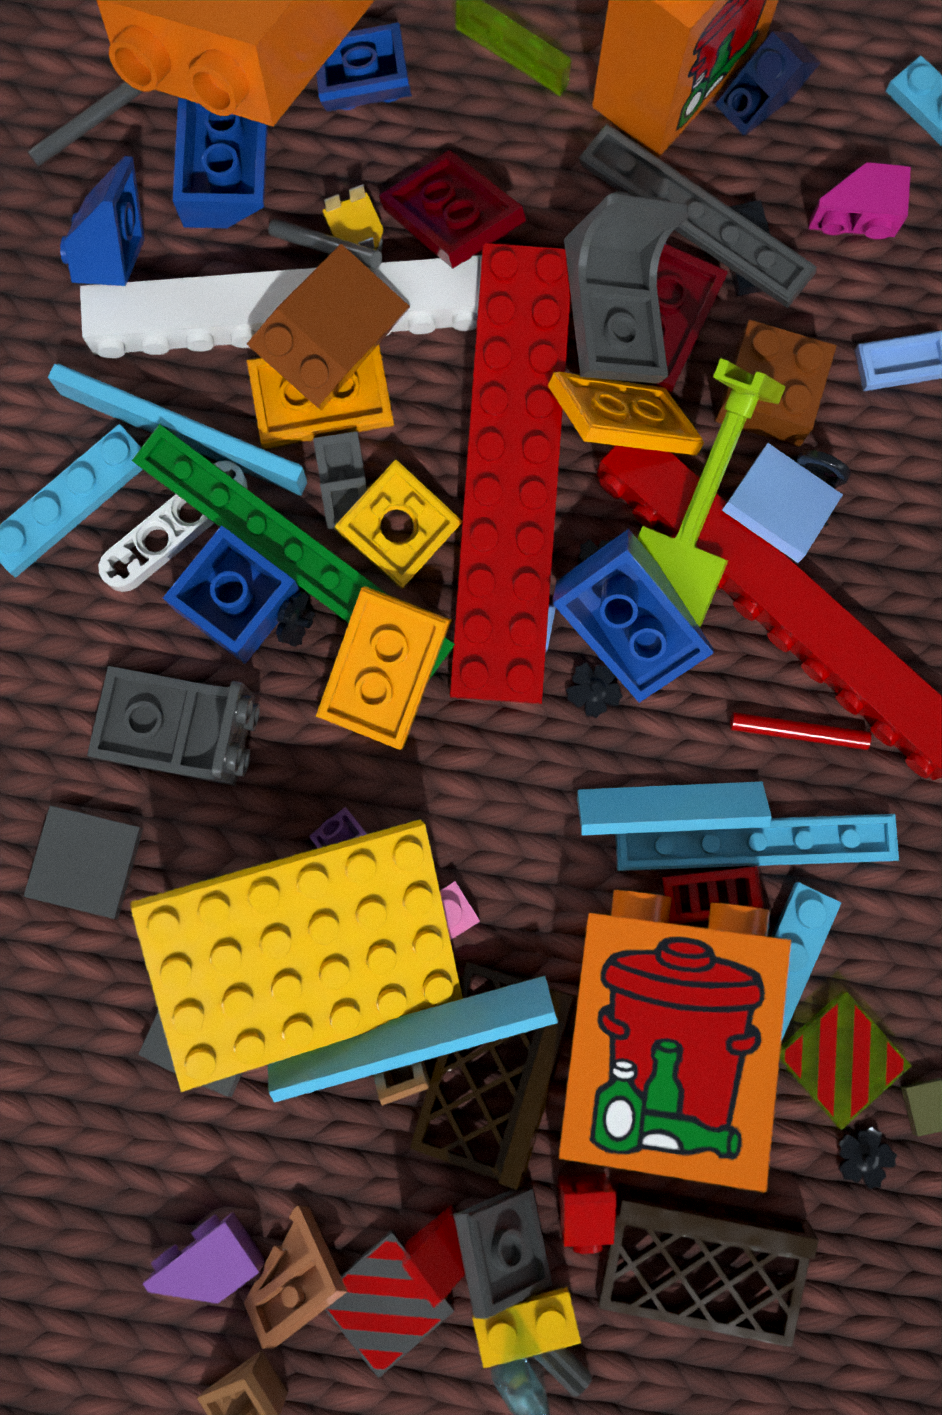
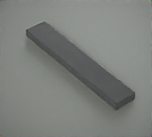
[579,123,817,308]

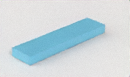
[577,781,771,835]

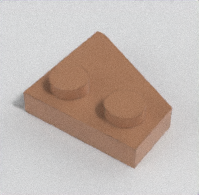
[244,1205,348,1349]

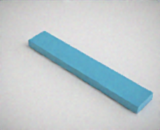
[48,363,308,496]
[615,814,899,871]
[268,976,558,1102]

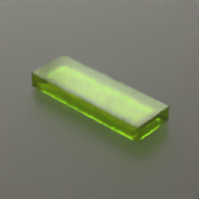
[456,0,571,96]

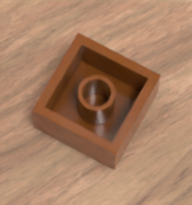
[715,320,837,447]

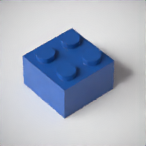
[163,525,300,664]

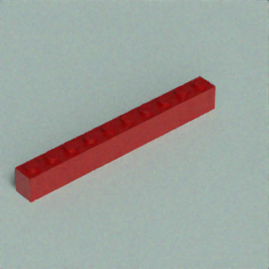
[597,445,942,780]

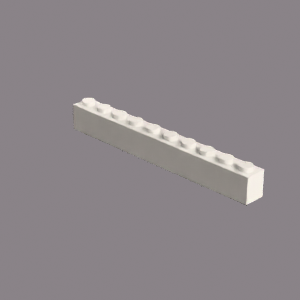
[80,255,482,358]

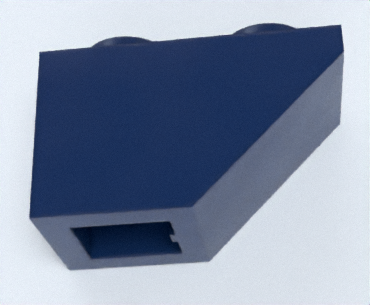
[715,31,821,135]

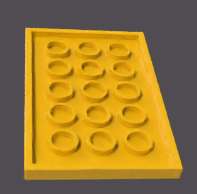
[130,820,463,1092]

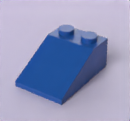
[552,528,714,703]

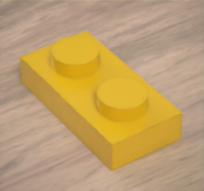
[472,1287,581,1368]

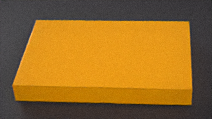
[247,345,394,449]
[548,372,705,455]
[316,586,451,750]

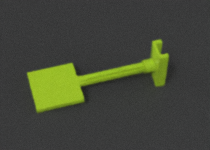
[638,358,786,628]

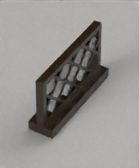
[410,962,578,1190]
[598,1183,819,1347]

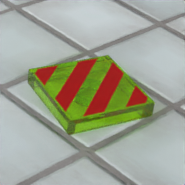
[779,991,912,1130]

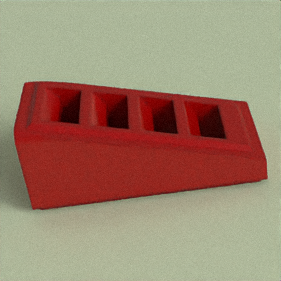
[662,866,765,924]

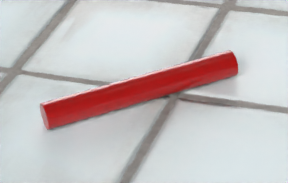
[730,712,872,750]

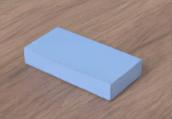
[854,330,942,391]

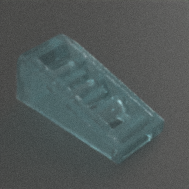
[490,1358,550,1415]

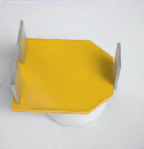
[322,184,384,251]

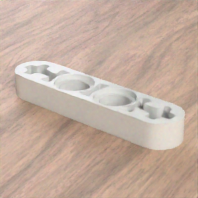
[98,460,248,592]

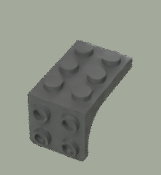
[564,192,688,384]
[87,666,260,786]

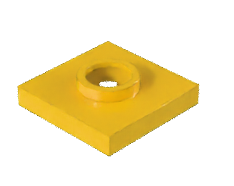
[334,459,463,589]

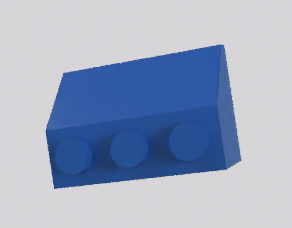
[173,97,268,228]

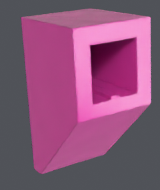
[808,162,911,239]

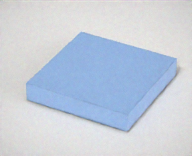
[722,443,843,563]

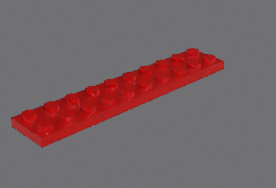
[450,243,571,704]

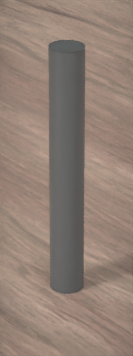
[27,82,142,167]
[268,219,382,269]

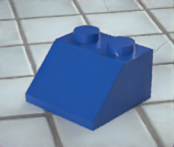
[316,22,412,112]
[60,156,145,286]

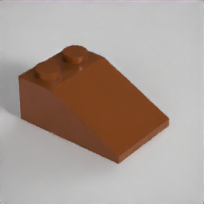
[246,244,410,411]

